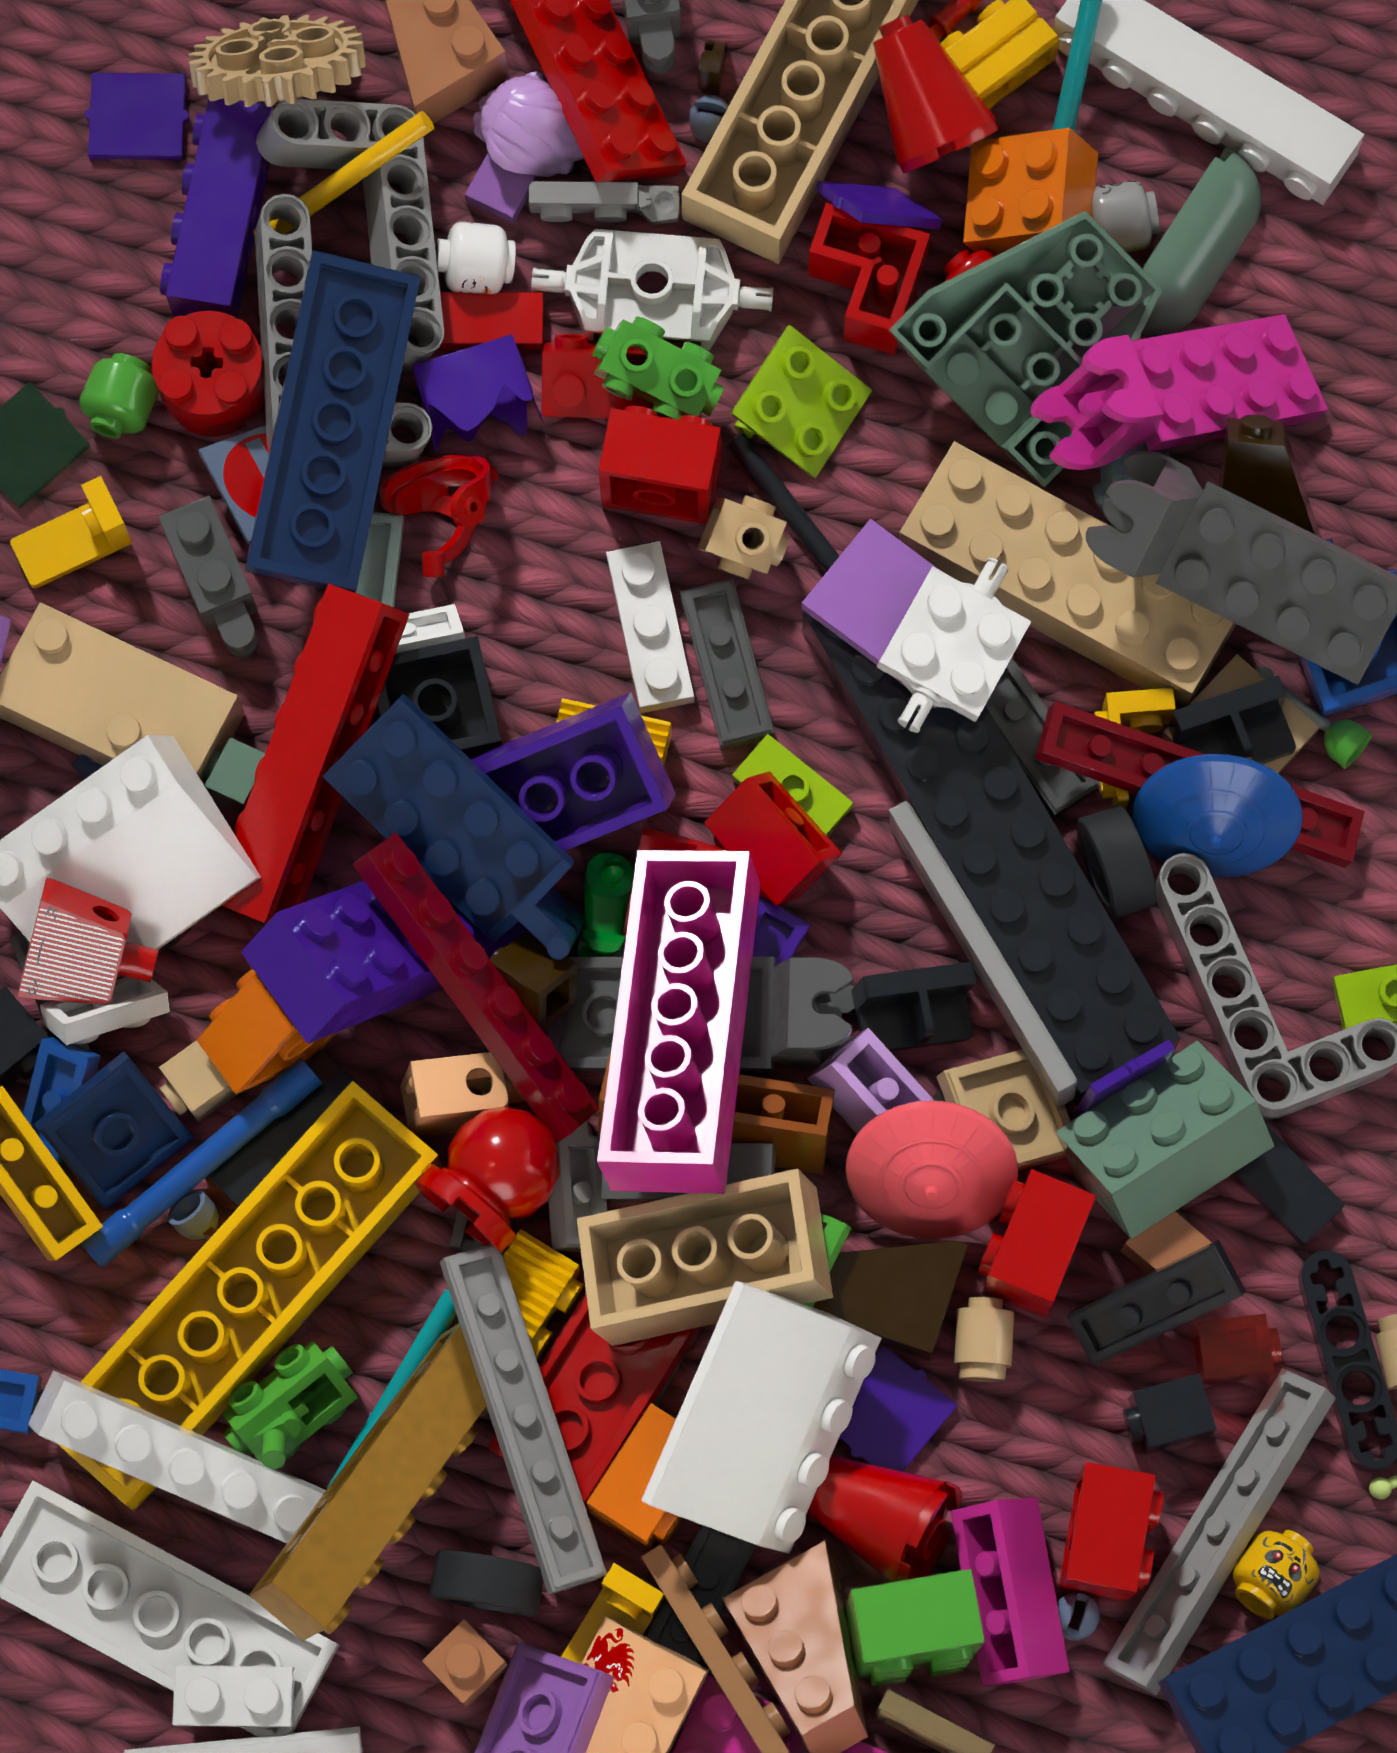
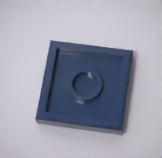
[34,1051,193,1210]

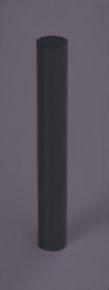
[727,434,840,573]

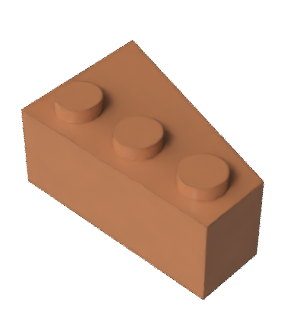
[384,0,509,124]
[722,1541,868,1753]

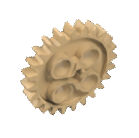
[189,15,366,107]

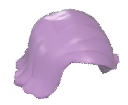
[473,72,584,177]

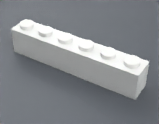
[1053,0,1364,205]
[28,1370,326,1543]

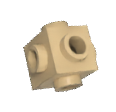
[697,495,789,580]

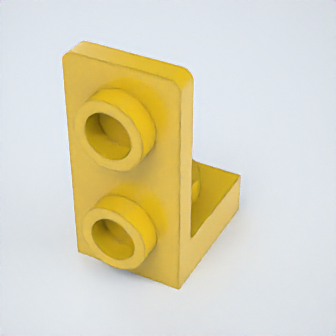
[10,476,133,589]
[1094,688,1176,810]
[561,1563,665,1664]

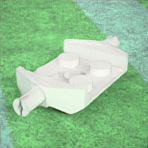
[531,229,774,350]

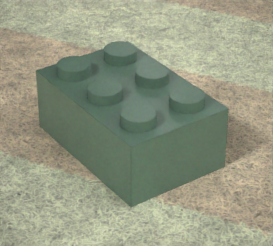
[1056,1040,1274,1239]

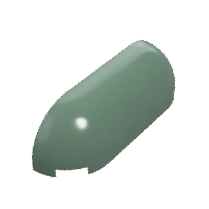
[1141,147,1262,336]

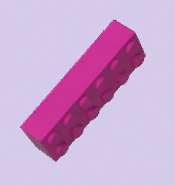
[597,850,761,1194]

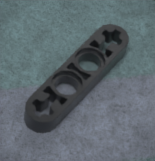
[1298,1250,1397,1472]

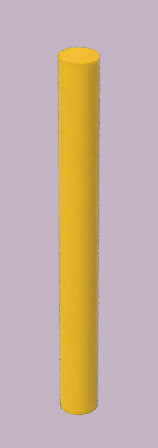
[253,111,434,236]

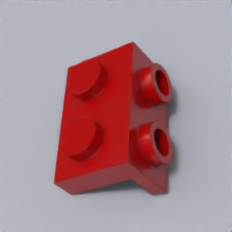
[541,334,651,418]

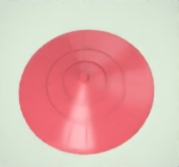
[846,1101,1018,1239]

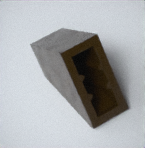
[1218,414,1322,538]
[813,1241,968,1361]

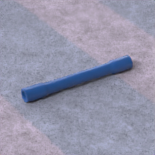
[81,1058,323,1268]

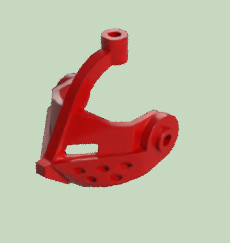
[379,454,498,577]

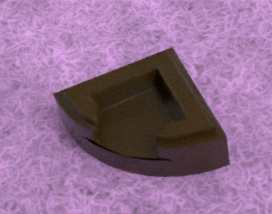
[698,39,728,96]

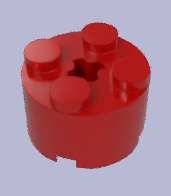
[152,311,265,437]

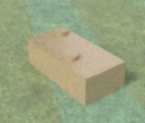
[0,602,245,785]
[577,1168,833,1346]

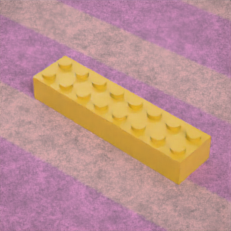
[58,1081,442,1512]

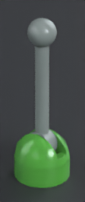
[1255,666,1372,769]

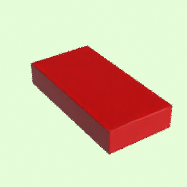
[437,292,544,350]

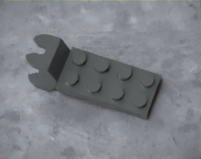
[1086,451,1397,685]
[547,957,855,1073]

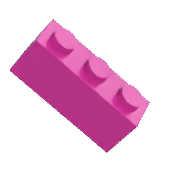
[951,1498,1070,1686]

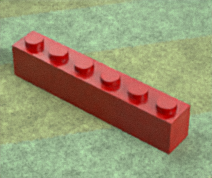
[221,584,410,924]

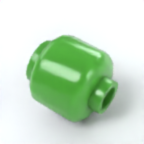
[79,353,159,439]

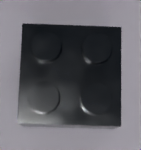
[377,636,502,758]

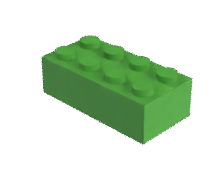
[845,1569,985,1687]

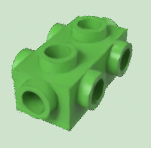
[592,316,724,420]
[221,1340,358,1469]

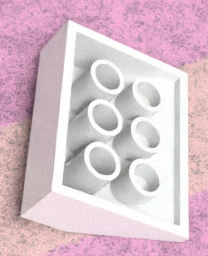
[0,735,261,979]
[641,1281,881,1554]

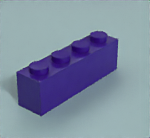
[160,98,274,318]

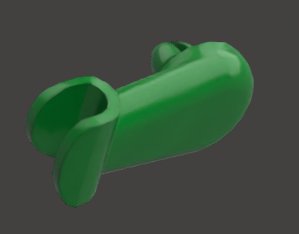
[576,853,634,957]

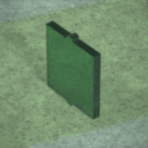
[0,382,91,509]

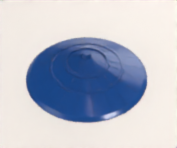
[1132,754,1303,877]

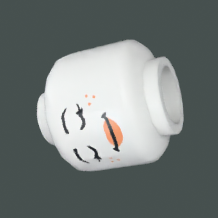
[435,222,516,294]

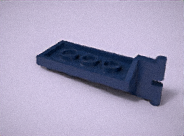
[322,694,585,959]

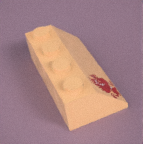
[582,1616,710,1753]

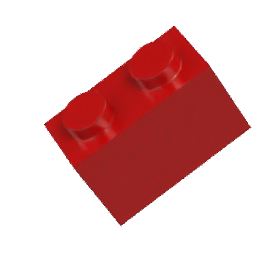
[704,771,842,906]

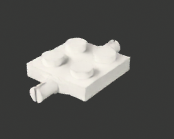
[877,558,1031,733]

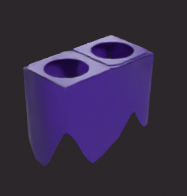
[413,334,544,454]

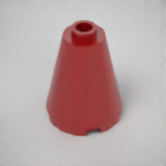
[873,14,999,173]
[807,1456,962,1583]

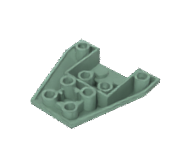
[889,211,1162,487]

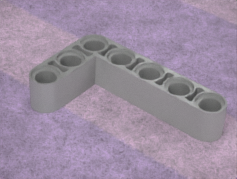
[256,99,444,373]
[255,194,432,467]
[1155,853,1397,1120]

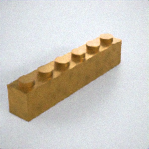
[249,1323,489,1641]

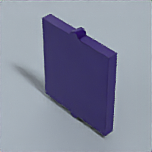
[85,73,190,160]
[815,181,942,229]
[1074,1040,1175,1117]
[839,1345,957,1472]

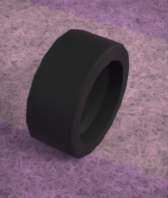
[1077,805,1157,919]
[429,1550,544,1616]

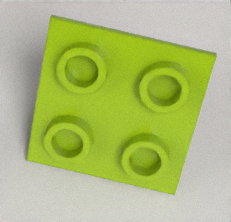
[730,325,872,478]

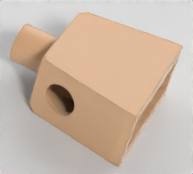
[400,1052,526,1139]

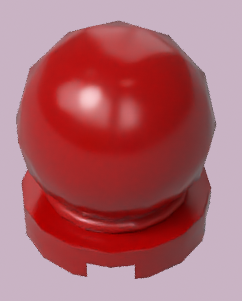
[415,1106,560,1253]

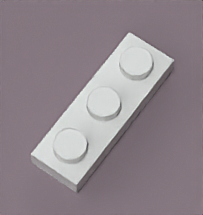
[606,541,694,714]

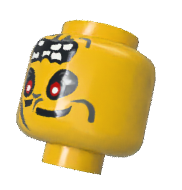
[1232,1530,1320,1620]

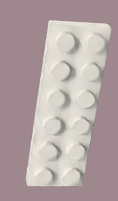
[0,1480,340,1737]

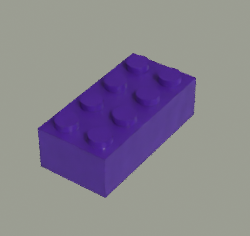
[470,692,676,851]
[241,881,487,1044]

